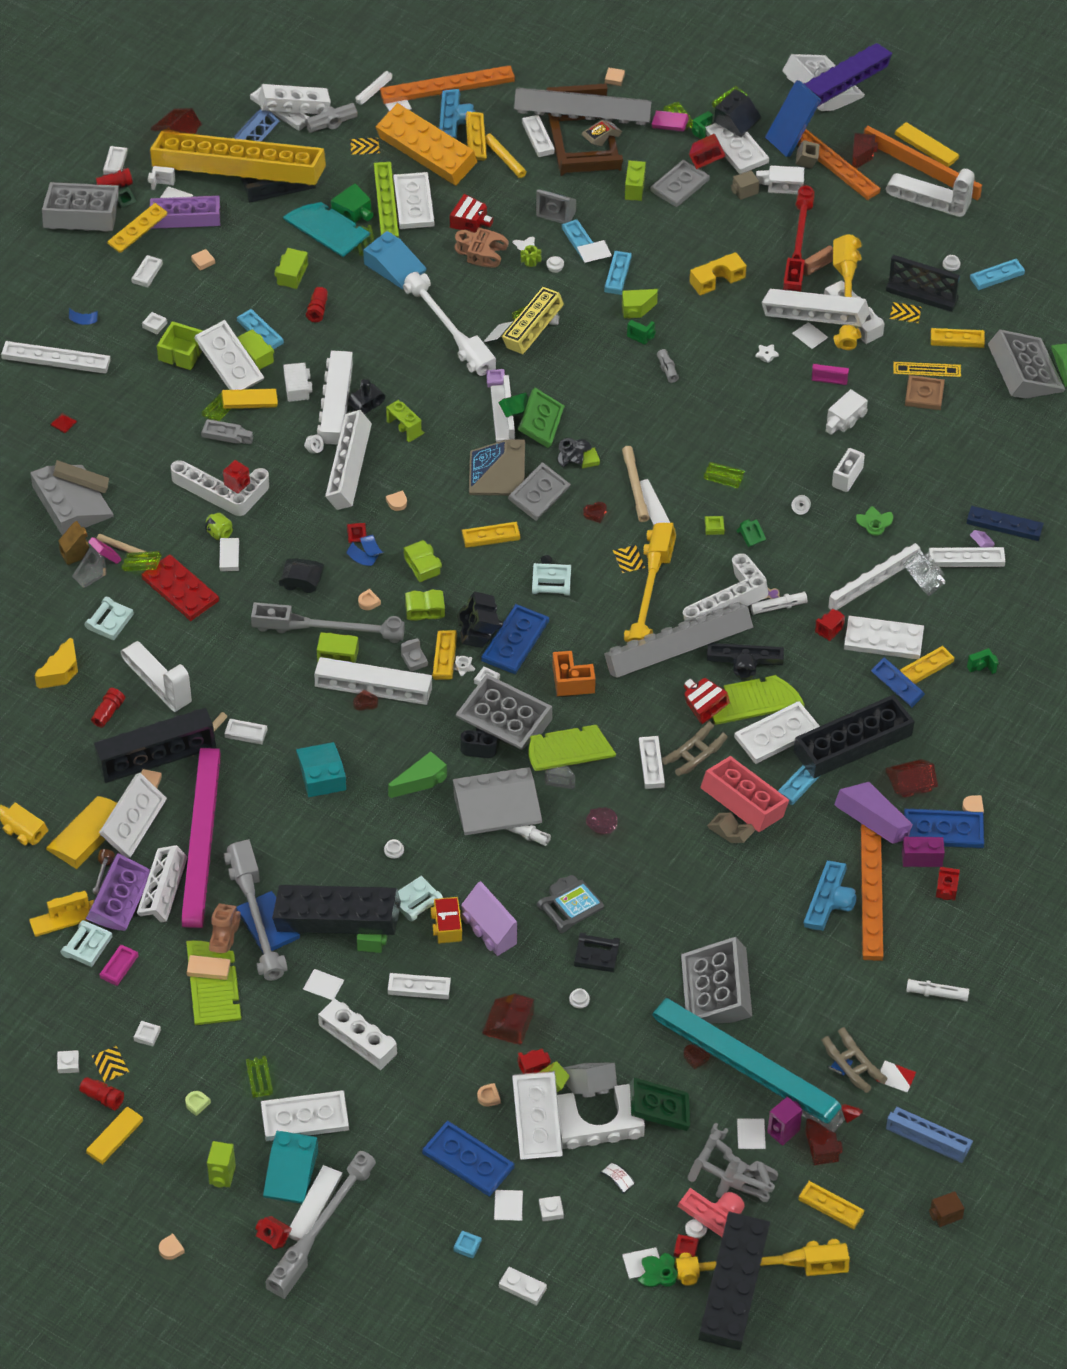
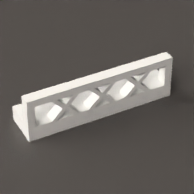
[491,375,515,443]
[137,845,187,922]

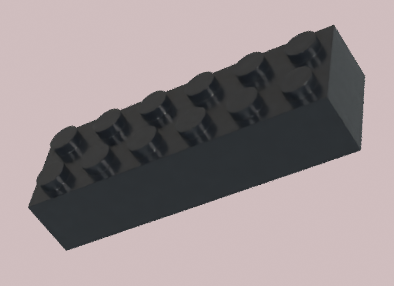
[793,695,915,778]
[94,708,217,783]
[272,885,401,935]
[698,1211,770,1350]

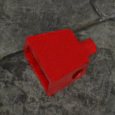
[689,134,726,169]

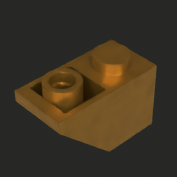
[58,521,89,565]

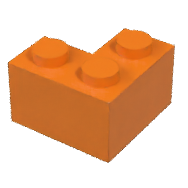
[553,651,595,696]

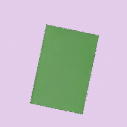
[518,388,564,448]

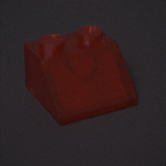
[151,108,202,134]
[885,759,938,797]
[482,994,534,1045]

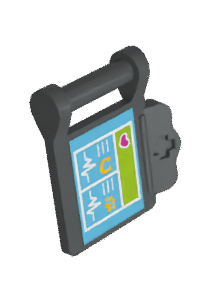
[536,875,604,933]

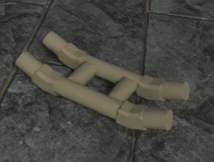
[661,721,728,776]
[821,1027,887,1093]

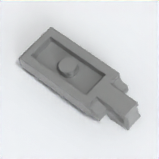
[201,419,253,444]

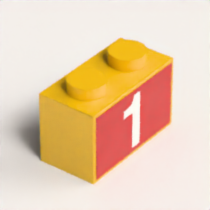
[430,897,462,944]

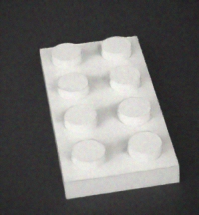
[706,123,769,174]
[393,172,434,229]
[194,320,264,390]
[844,616,924,659]
[734,701,820,764]
[99,773,167,858]
[512,1071,563,1159]
[261,1090,349,1141]

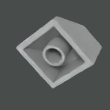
[536,189,576,224]
[563,1063,617,1097]

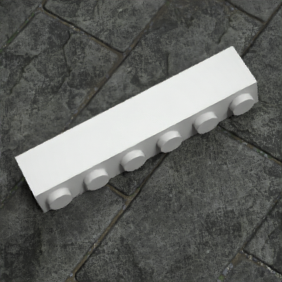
[762,289,870,327]
[317,351,353,444]
[325,410,372,510]
[314,657,432,705]

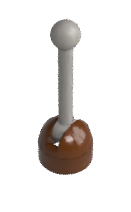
[93,849,115,895]

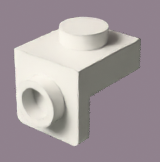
[148,166,175,190]

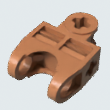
[455,228,509,268]
[209,904,241,953]

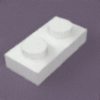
[499,1267,547,1305]

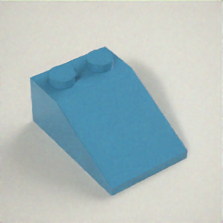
[364,231,426,289]

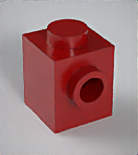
[223,460,250,494]

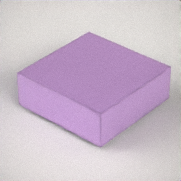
[486,369,505,388]
[970,530,995,548]

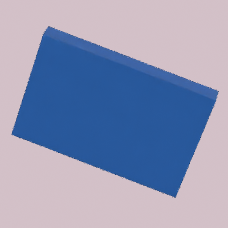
[236,891,300,954]

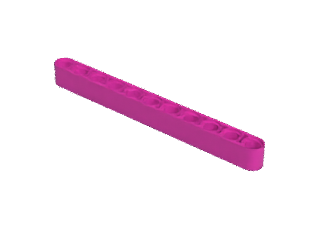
[182,748,221,928]

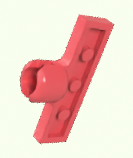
[677,1188,745,1237]

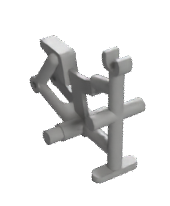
[688,1123,778,1202]

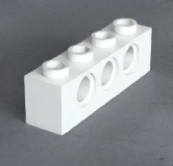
[258,84,331,114]
[824,280,884,344]
[318,998,397,1070]

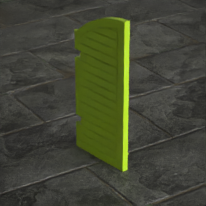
[712,675,805,725]
[528,725,616,771]
[186,941,241,1025]

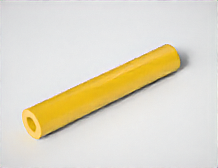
[485,134,527,178]

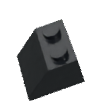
[714,89,761,137]

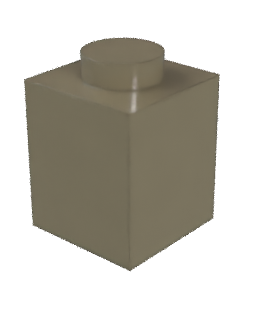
[795,140,820,169]
[731,170,759,200]

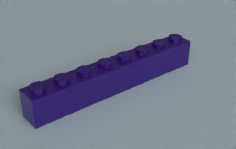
[803,43,893,106]

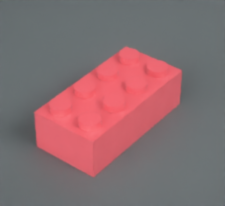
[700,756,789,832]

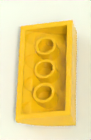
[46,796,117,869]

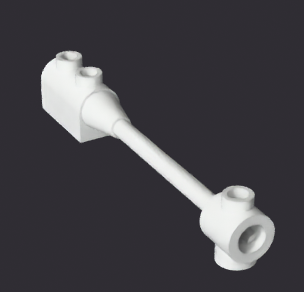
[403,272,496,376]

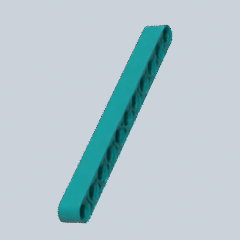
[652,998,842,1124]

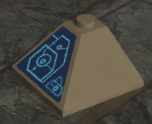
[469,439,525,496]

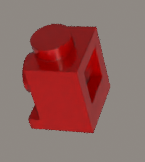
[815,609,845,641]
[936,867,960,900]
[518,1049,551,1074]
[255,1216,292,1249]

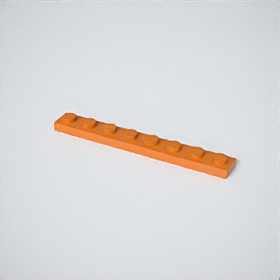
[380,65,515,104]
[861,824,883,961]

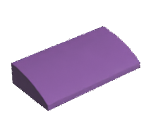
[150,196,220,228]
[86,853,150,931]

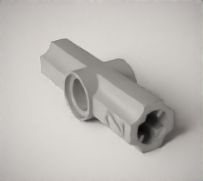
[305,103,357,133]

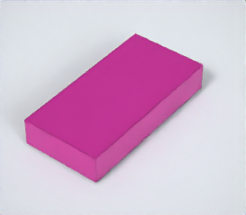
[651,111,689,131]
[811,364,849,385]
[89,537,122,564]
[99,945,139,986]

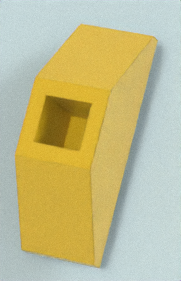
[35,638,78,689]

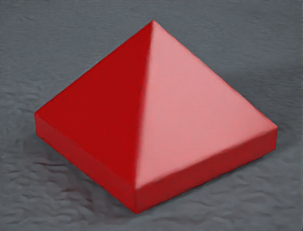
[51,413,77,433]
[347,523,367,543]
[840,1104,863,1123]

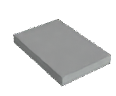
[650,160,710,208]
[508,462,571,521]

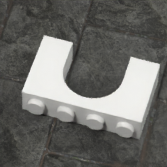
[557,1084,645,1149]

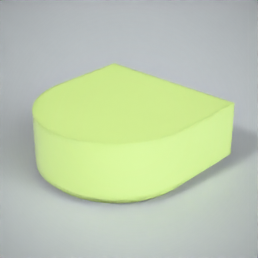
[185,1091,211,1116]

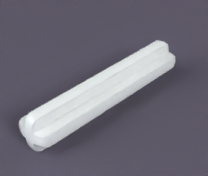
[355,71,392,105]

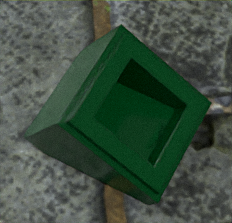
[117,187,137,209]

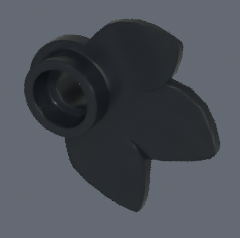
[557,438,592,467]

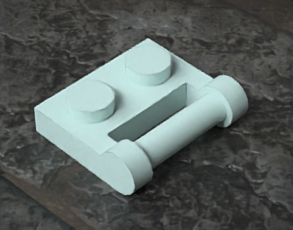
[532,563,571,596]
[84,596,134,640]
[398,876,443,922]
[60,920,112,967]

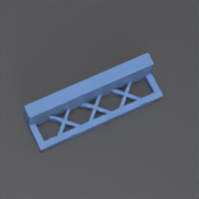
[232,109,279,142]
[886,1107,973,1163]

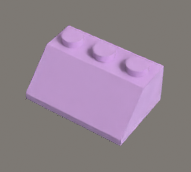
[461,881,517,956]

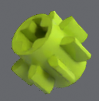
[520,245,541,267]

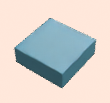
[453,1231,482,1259]

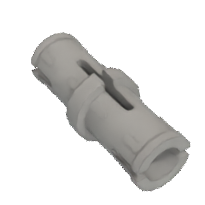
[657,349,679,383]

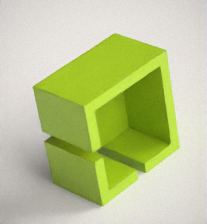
[157,321,203,370]

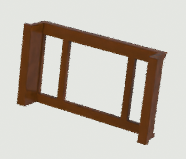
[546,84,623,176]

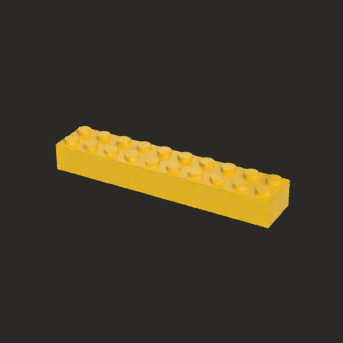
[150,131,326,185]

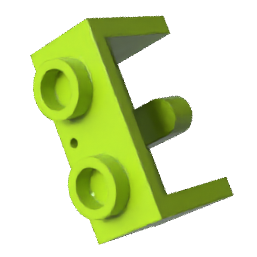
[386,400,425,442]

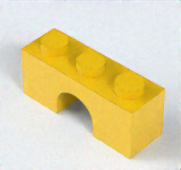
[690,252,747,296]

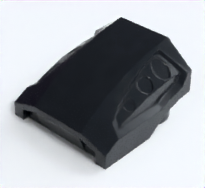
[279,558,324,593]

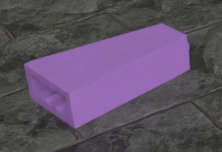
[834,782,913,844]

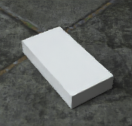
[103,146,128,175]
[132,255,163,288]
[220,538,239,571]
[225,719,267,745]

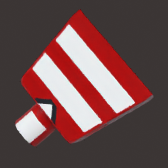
[450,194,494,233]
[684,678,730,725]

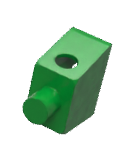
[331,183,373,223]

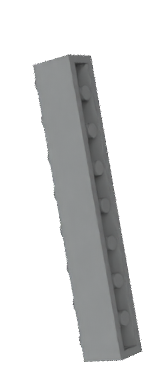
[514,87,652,125]
[604,602,753,678]

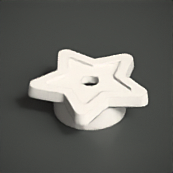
[756,345,779,362]
[453,656,475,676]

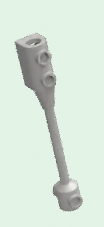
[251,602,405,643]
[224,840,287,981]
[266,1151,376,1299]

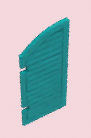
[283,202,370,257]

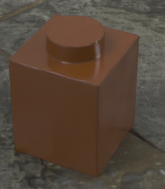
[929,1191,965,1227]

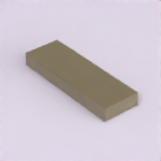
[53,460,109,493]

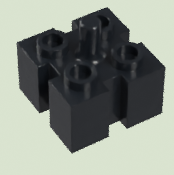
[457,591,503,648]

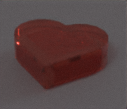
[583,502,607,523]
[353,689,378,711]
[683,1044,710,1070]

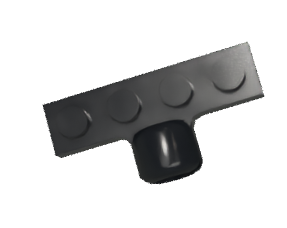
[707,643,784,680]

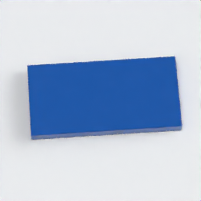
[765,80,821,157]
[481,604,549,674]
[904,809,984,848]
[422,1120,515,1197]

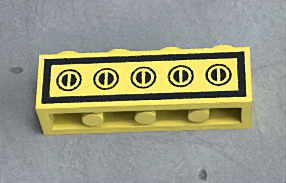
[502,287,564,354]

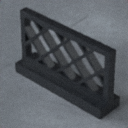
[239,176,316,203]
[886,255,960,312]

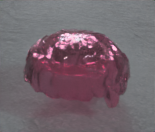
[586,807,618,834]

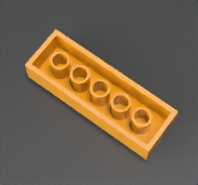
[376,103,478,186]

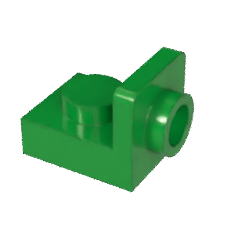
[692,111,713,139]
[627,320,656,345]
[736,519,766,548]
[967,648,999,674]

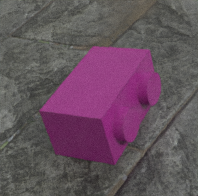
[902,837,945,867]
[767,1096,802,1146]

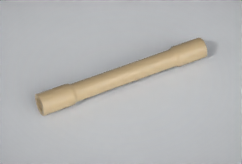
[622,446,649,522]

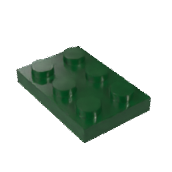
[630,1077,691,1131]

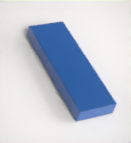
[871,657,925,708]

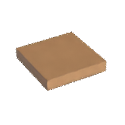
[905,375,945,410]

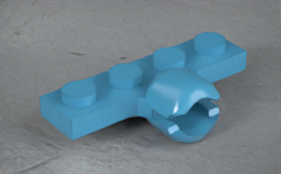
[439,89,475,140]
[803,860,856,931]

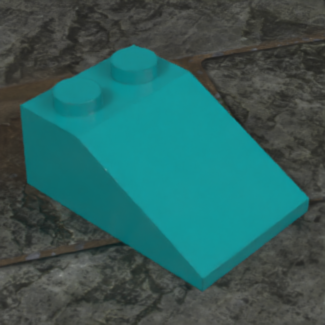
[296,742,346,798]
[263,1130,318,1204]

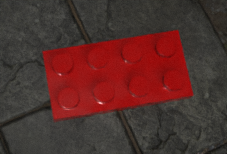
[141,554,219,621]

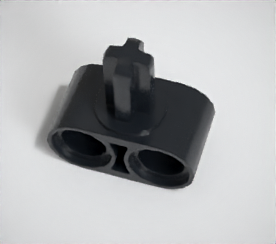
[348,379,386,414]
[460,727,497,758]

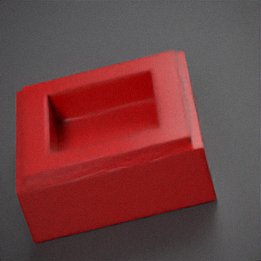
[674,1234,699,1257]

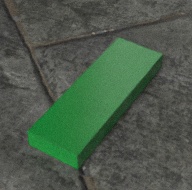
[499,393,529,418]

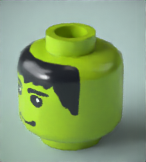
[205,513,233,540]

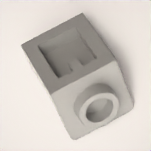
[401,638,428,672]

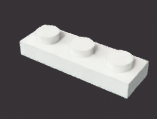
[522,115,554,157]
[639,736,665,789]
[388,973,451,999]

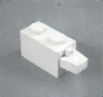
[756,166,804,194]
[826,389,868,435]

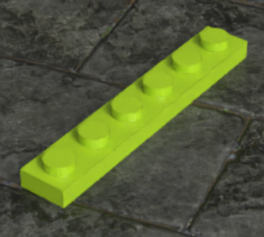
[374,162,399,238]

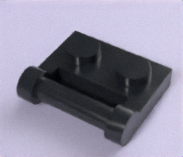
[574,932,620,972]

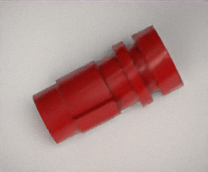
[96,168,133,187]
[306,287,328,322]
[91,688,126,728]
[79,1077,124,1111]

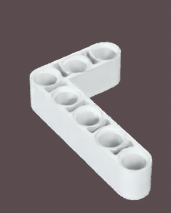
[886,169,975,217]
[171,460,269,516]
[683,554,769,622]
[121,641,192,712]

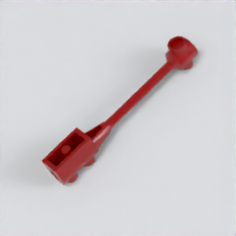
[783,185,815,292]

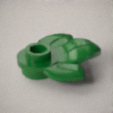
[638,1253,678,1287]

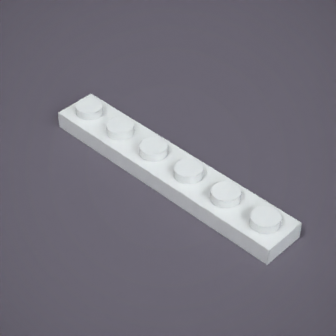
[1,341,111,374]
[828,543,920,610]

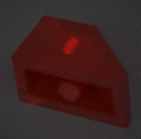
[852,133,878,169]
[805,1118,843,1165]

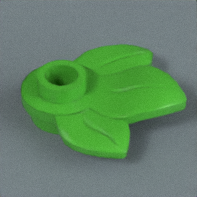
[856,506,893,536]

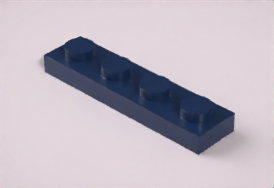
[967,506,1044,541]

